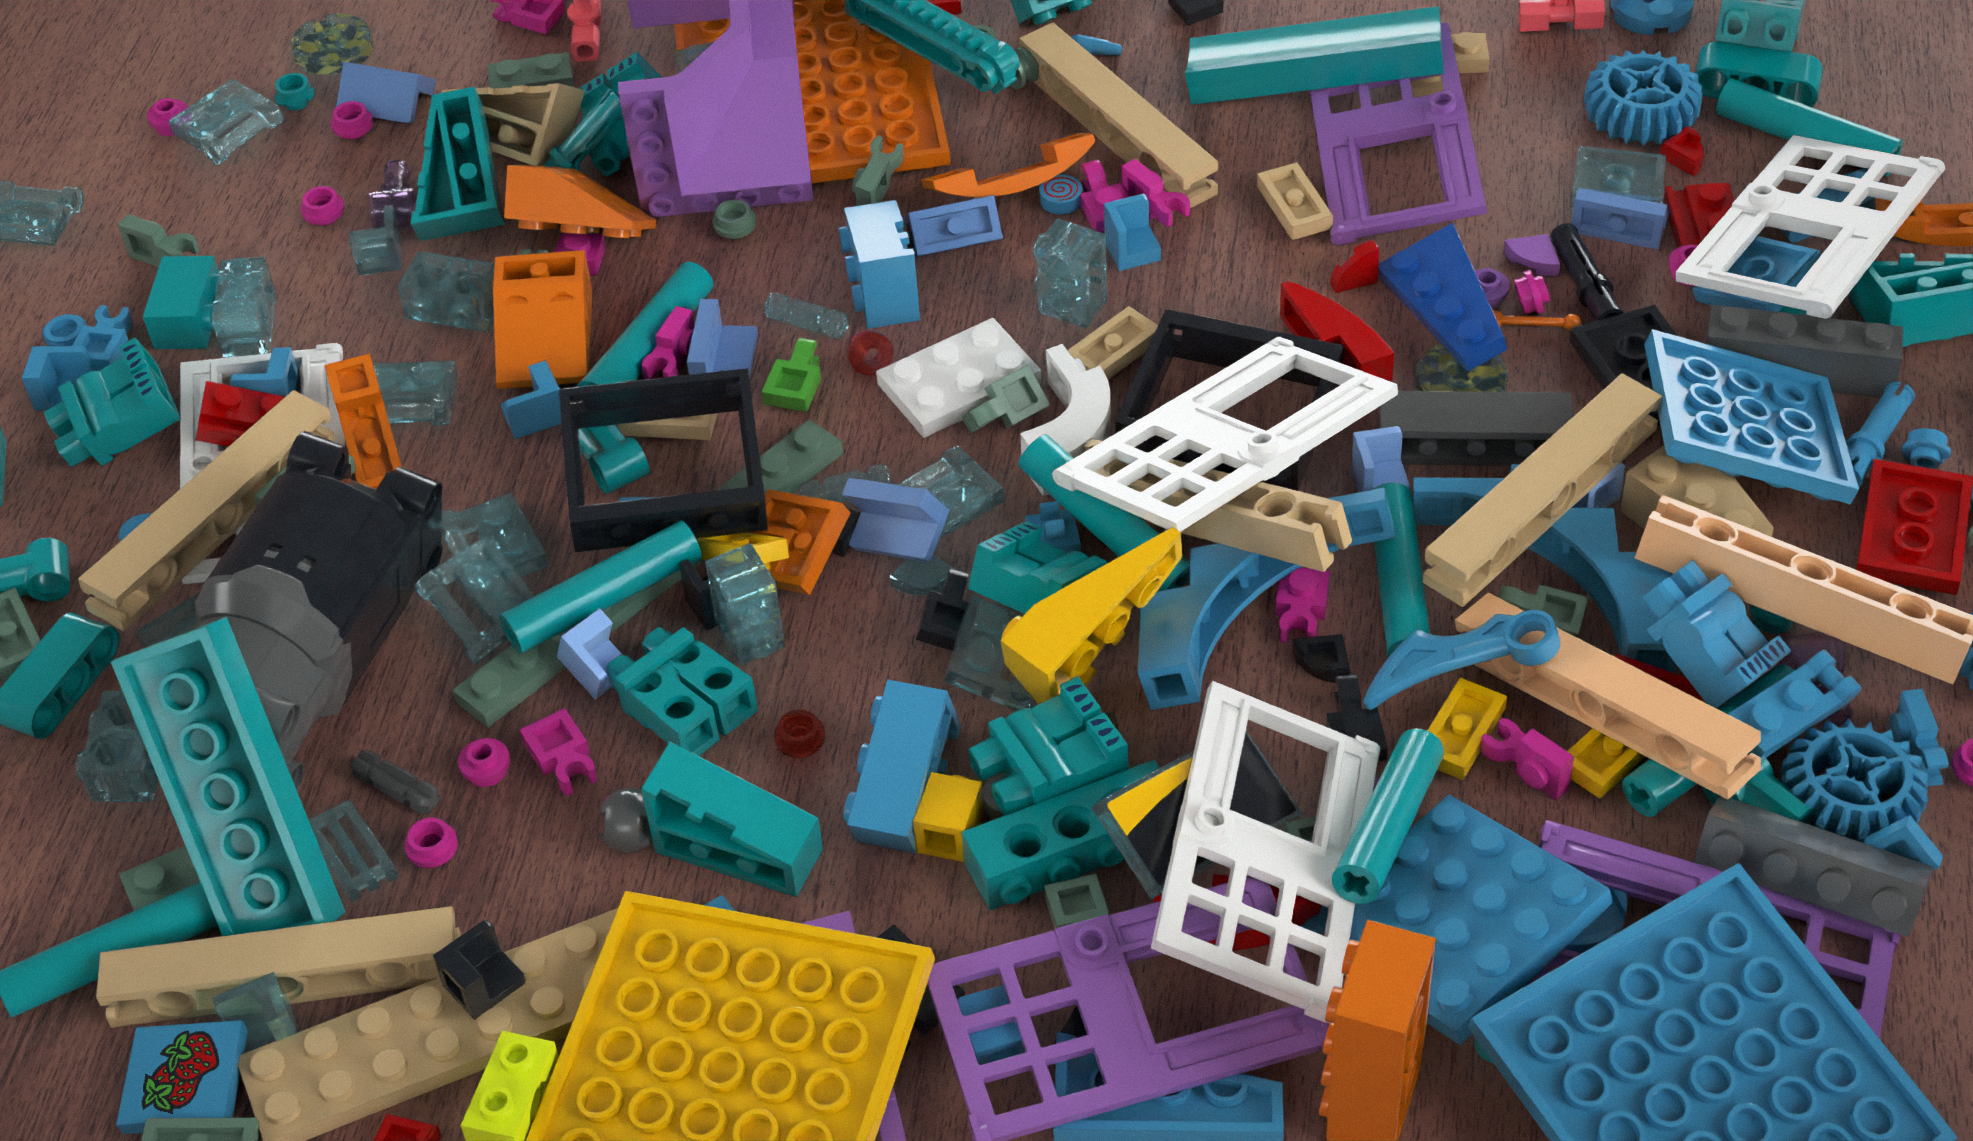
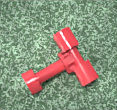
[567,0,602,62]
[1518,0,1605,32]

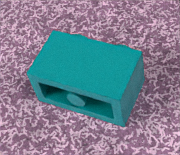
[143,256,227,349]

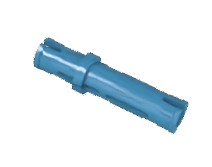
[1846,381,1915,488]

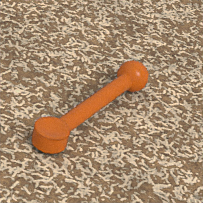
[1492,310,1581,332]

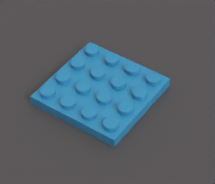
[1644,329,1859,504]
[1300,794,1613,1045]

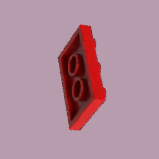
[1856,459,1973,595]

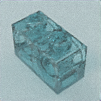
[1033,218,1107,329]
[397,251,495,332]
[211,256,277,358]
[705,543,785,666]
[76,691,158,802]

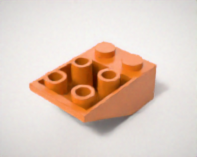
[504,165,656,238]
[493,250,593,389]

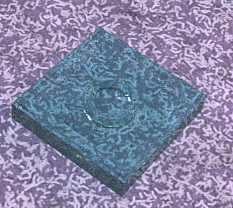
[1571,146,1666,207]

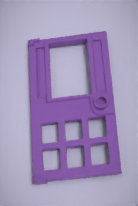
[1310,22,1487,245]
[1524,820,1900,1039]
[927,876,1329,1141]

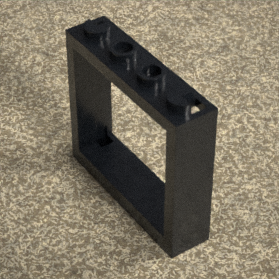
[1115,309,1344,491]
[559,368,768,552]

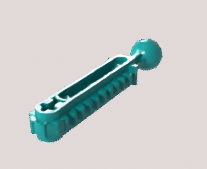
[844,0,1020,94]

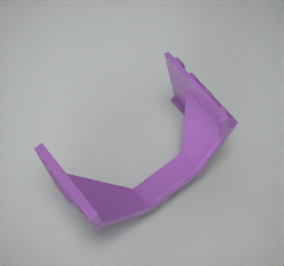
[618,0,814,217]

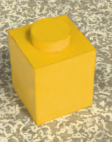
[913,772,984,862]

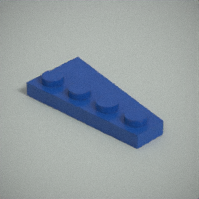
[1378,222,1507,372]

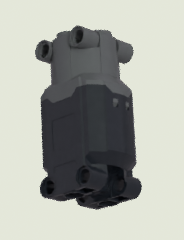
[143,430,443,791]

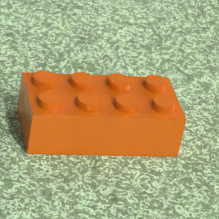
[1319,920,1436,1141]

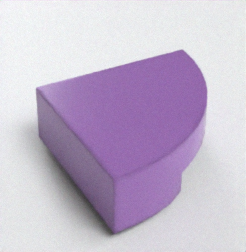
[1504,234,1560,276]

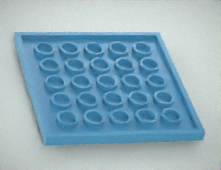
[1467,863,1958,1141]

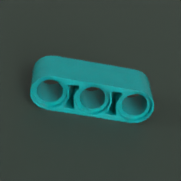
[1694,41,1823,107]
[0,612,120,739]

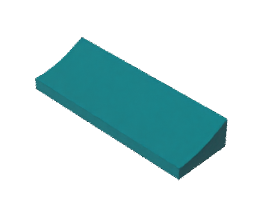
[1185,6,1444,105]
[110,617,346,936]

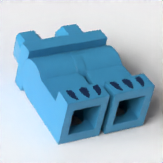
[1641,560,1791,709]

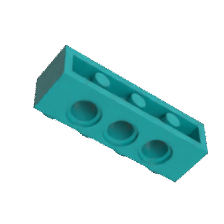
[961,759,1162,911]

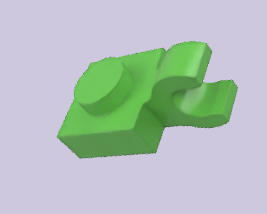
[761,338,822,412]

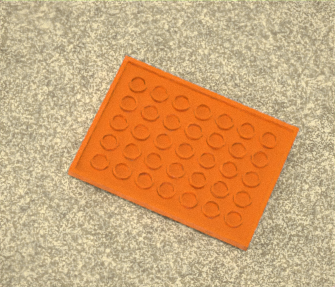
[674,0,951,183]

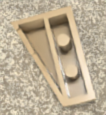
[441,83,585,166]
[1620,445,1774,537]

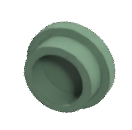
[713,199,756,239]

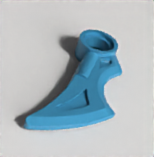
[1363,610,1560,710]

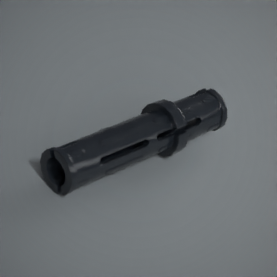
[1550,223,1624,321]

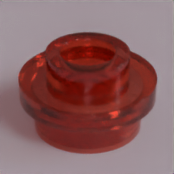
[847,330,893,375]
[774,709,825,758]

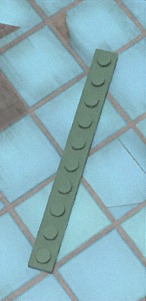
[452,419,843,728]

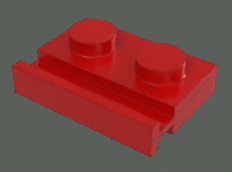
[1663,182,1735,248]
[195,381,285,447]

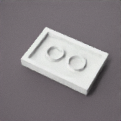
[876,318,1042,438]

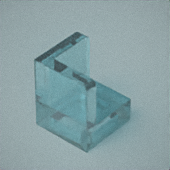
[349,205,402,276]
[212,972,300,1053]

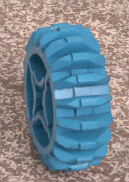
[1584,49,1703,147]
[1780,718,1929,843]

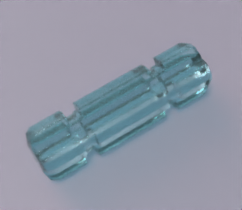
[764,292,849,339]
[799,464,892,503]

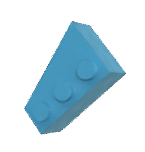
[838,200,920,329]
[843,679,962,854]

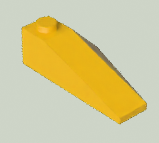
[1000,527,1182,705]

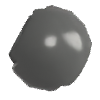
[599,787,653,854]

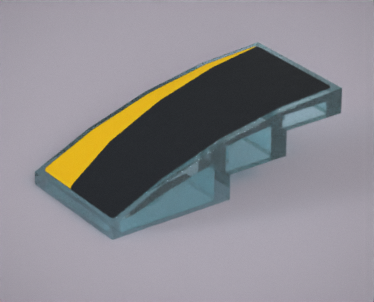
[1091,730,1302,899]

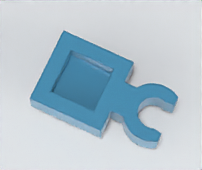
[72,305,133,371]
[1889,689,1949,786]

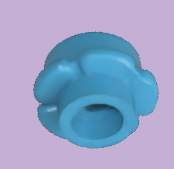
[1901,428,1951,469]

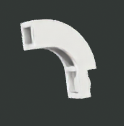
[1020,344,1111,496]

